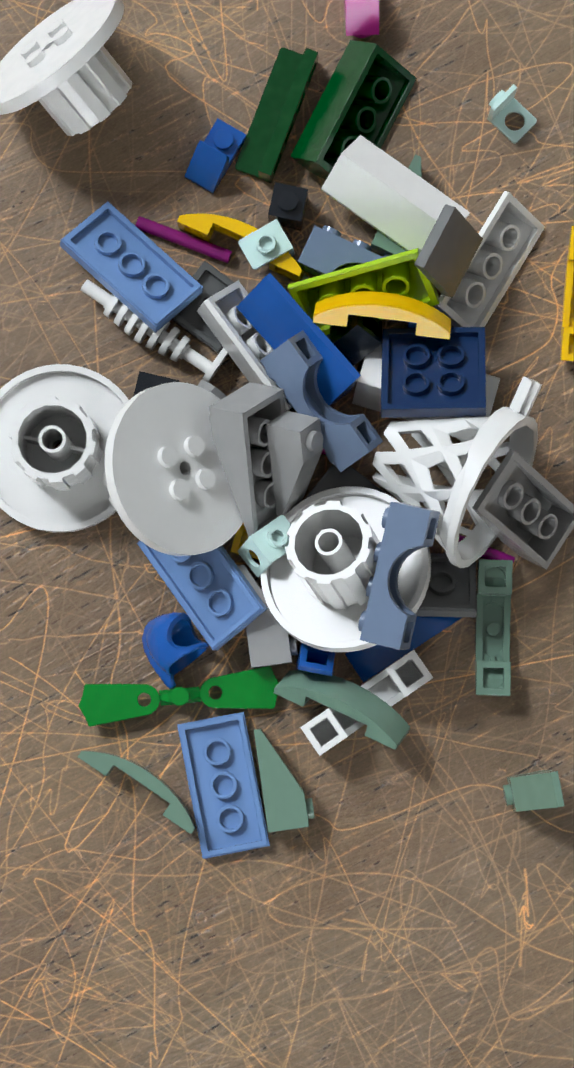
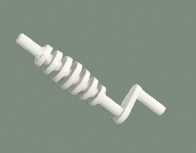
[80,279,228,383]

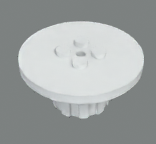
[0,0,132,136]
[0,364,129,533]
[102,382,243,556]
[261,486,431,652]

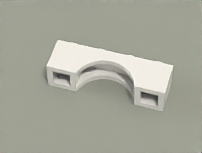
[300,650,433,756]

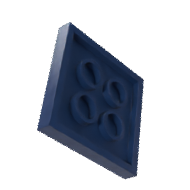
[381,327,486,418]

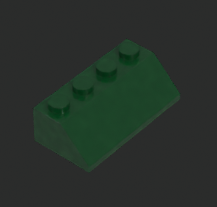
[290,40,417,180]

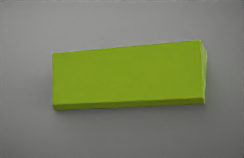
[288,248,439,335]

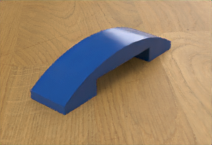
[345,616,463,683]

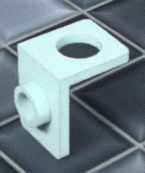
[487,84,537,144]
[238,219,295,270]
[238,515,291,577]

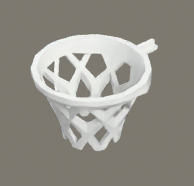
[372,376,542,568]

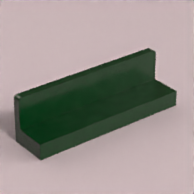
[235,48,318,183]

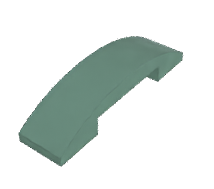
[475,559,513,696]
[273,670,410,750]
[78,751,196,834]

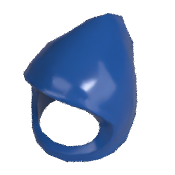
[142,612,209,689]

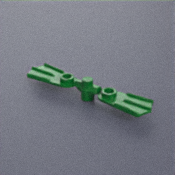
[78,666,279,727]

